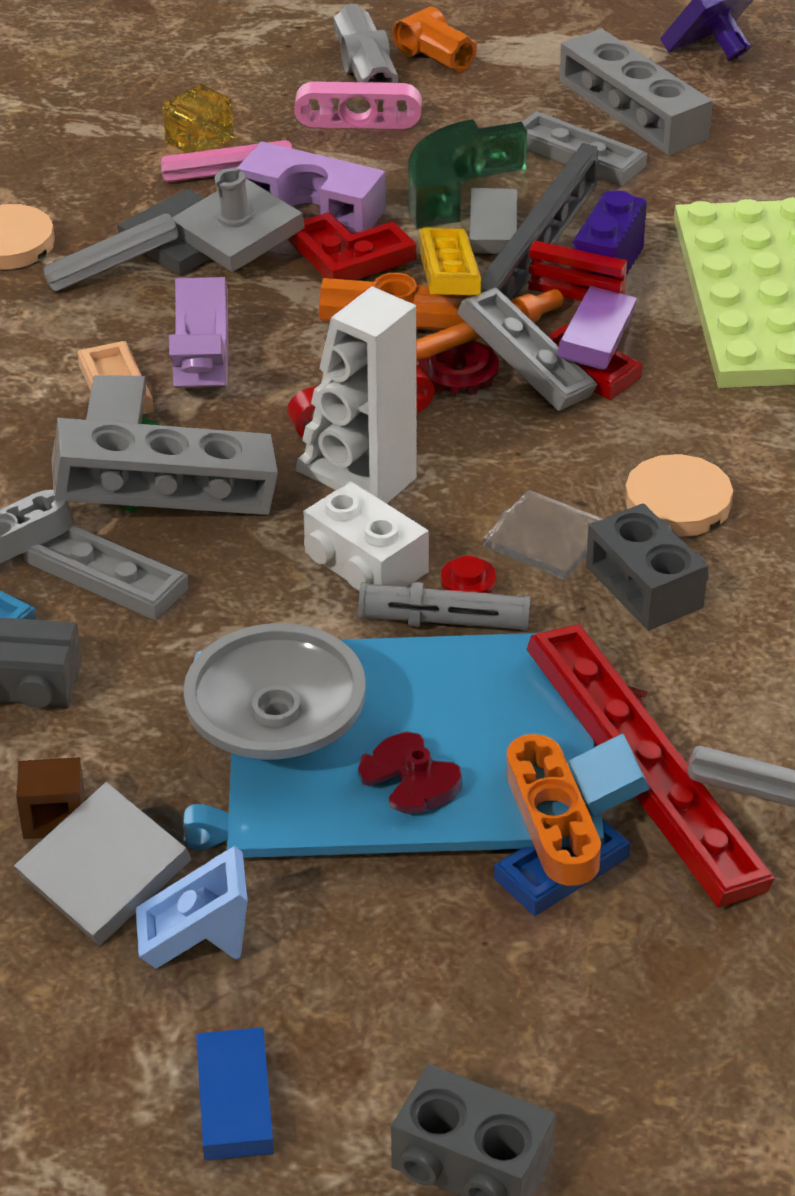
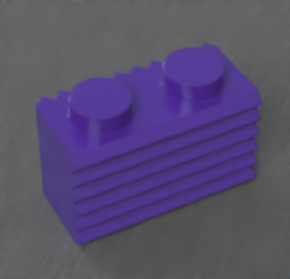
[572,190,647,278]

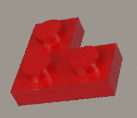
[288,212,417,280]

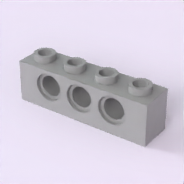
[559,28,713,155]
[51,418,278,515]

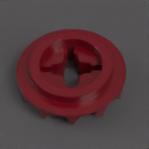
[418,340,499,396]

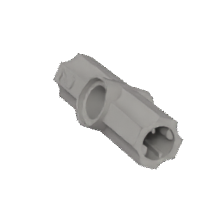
[333,4,398,101]

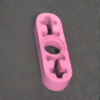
[294,82,422,129]

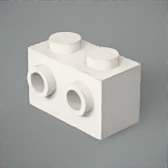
[303,481,429,590]

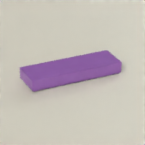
[557,286,637,370]

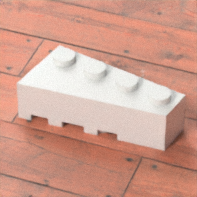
[295,286,417,504]

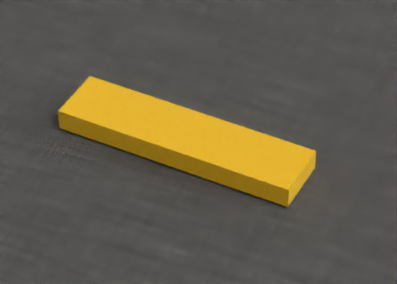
[418,228,481,295]

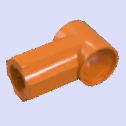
[392,6,477,74]

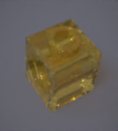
[162,84,234,153]

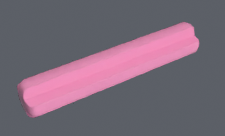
[161,140,293,183]

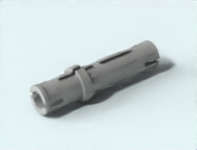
[358,582,530,632]

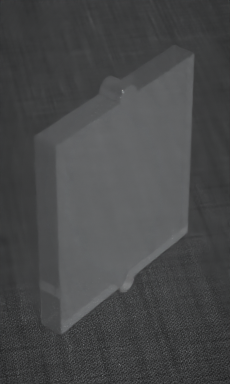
[483,490,603,580]

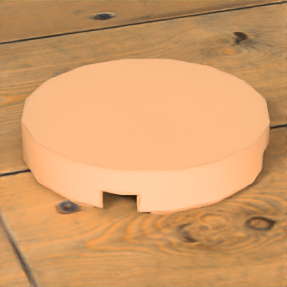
[0,204,55,270]
[625,454,733,537]

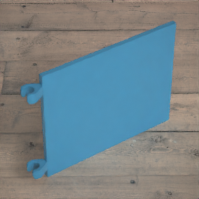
[184,633,604,858]

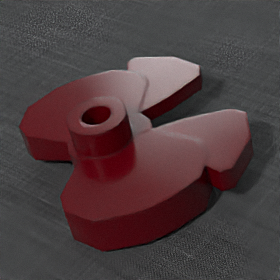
[358,731,462,814]

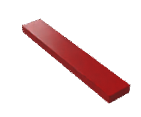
[526,624,775,908]

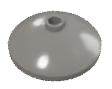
[183,623,366,760]

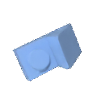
[136,846,248,969]

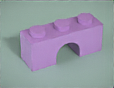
[237,141,386,234]

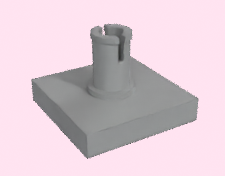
[172,168,305,272]

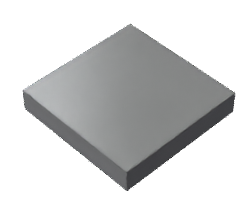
[14,782,192,947]

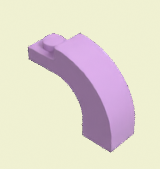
[169,277,228,388]

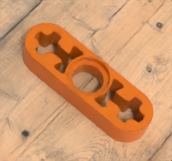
[506,734,601,886]

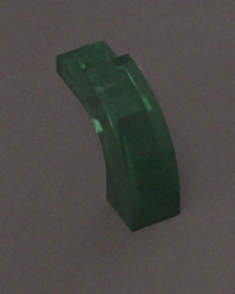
[408,119,527,229]

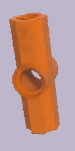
[319,273,471,331]

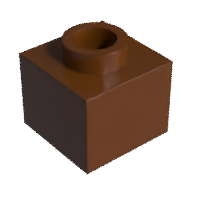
[16,757,86,839]

